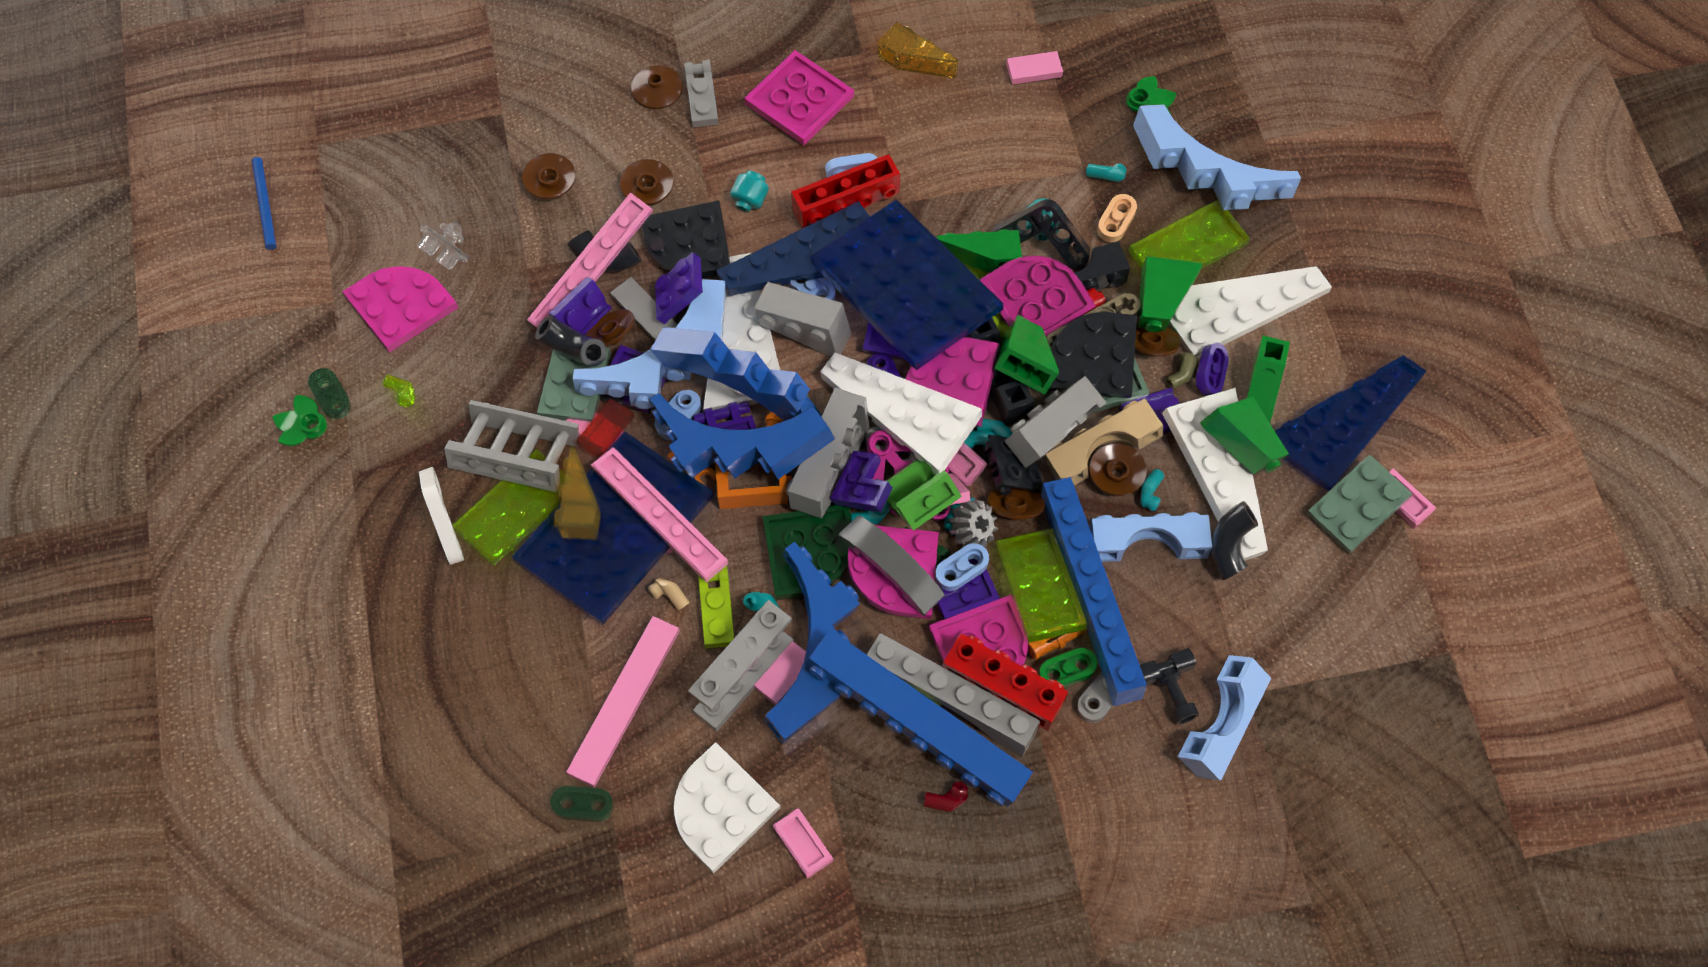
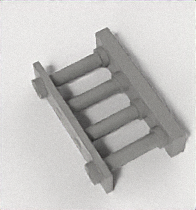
[444,400,580,492]
[688,600,794,732]

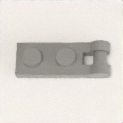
[684,60,719,128]

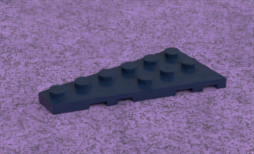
[716,201,900,296]

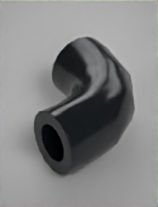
[567,230,642,273]
[535,315,607,367]
[1211,501,1258,580]

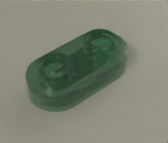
[308,368,351,419]
[550,786,614,822]

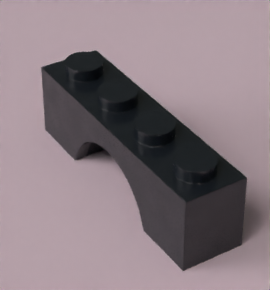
[1075,241,1130,291]
[961,310,1035,426]

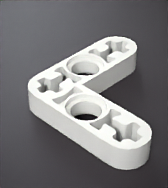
[419,467,464,565]

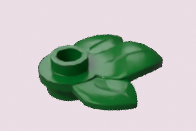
[1126,76,1177,115]
[272,395,327,446]

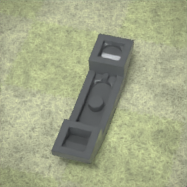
[838,515,945,616]

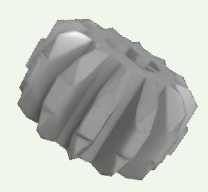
[948,500,998,547]

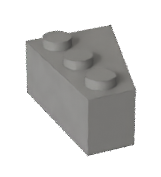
[754,282,851,357]
[1004,376,1106,468]

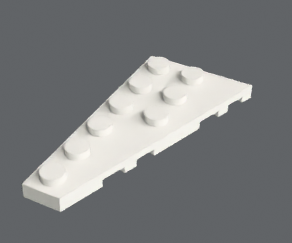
[703,253,780,412]
[1168,266,1332,358]
[820,353,982,475]
[1162,388,1268,561]

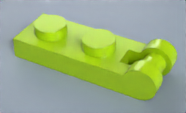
[698,566,734,649]

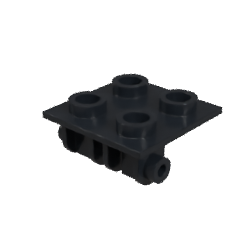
[984,434,1043,496]

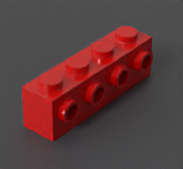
[791,154,901,229]
[942,633,1068,731]

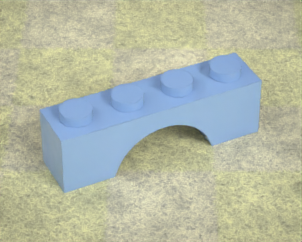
[1089,512,1213,562]
[1178,655,1271,781]

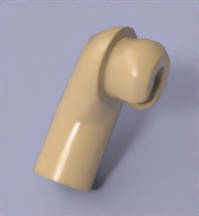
[648,578,690,611]

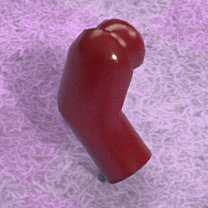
[923,782,968,812]

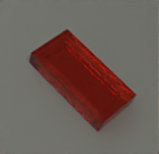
[576,399,634,458]

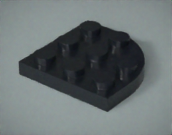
[642,200,731,278]
[1048,312,1137,399]

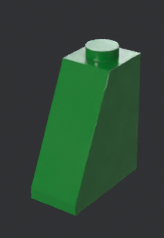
[1137,256,1202,332]
[995,314,1059,395]
[1200,396,1289,474]

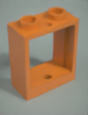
[715,462,792,509]

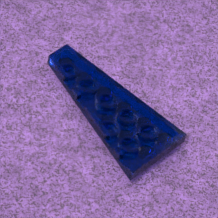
[1275,355,1427,491]

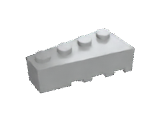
[786,388,870,518]

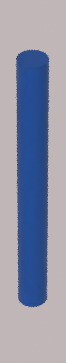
[251,157,277,250]

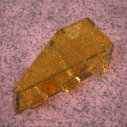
[878,22,958,79]
[554,447,601,540]

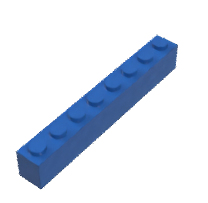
[1041,477,1147,706]
[806,629,1033,807]

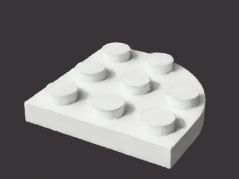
[674,742,780,874]

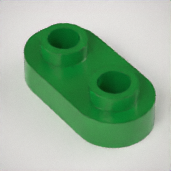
[1039,648,1097,688]

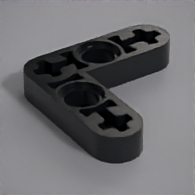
[992,199,1090,268]

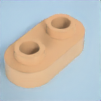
[1097,194,1137,242]

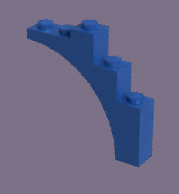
[650,327,822,421]
[650,393,835,479]
[763,542,860,744]

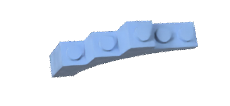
[1133,105,1301,210]
[573,279,726,409]

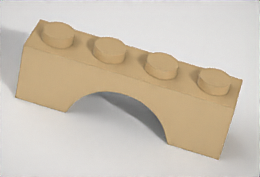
[1045,399,1163,486]

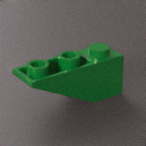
[935,229,1022,273]
[1246,335,1290,423]

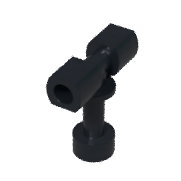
[1140,648,1199,725]

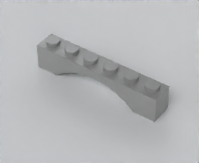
[867,633,1040,757]

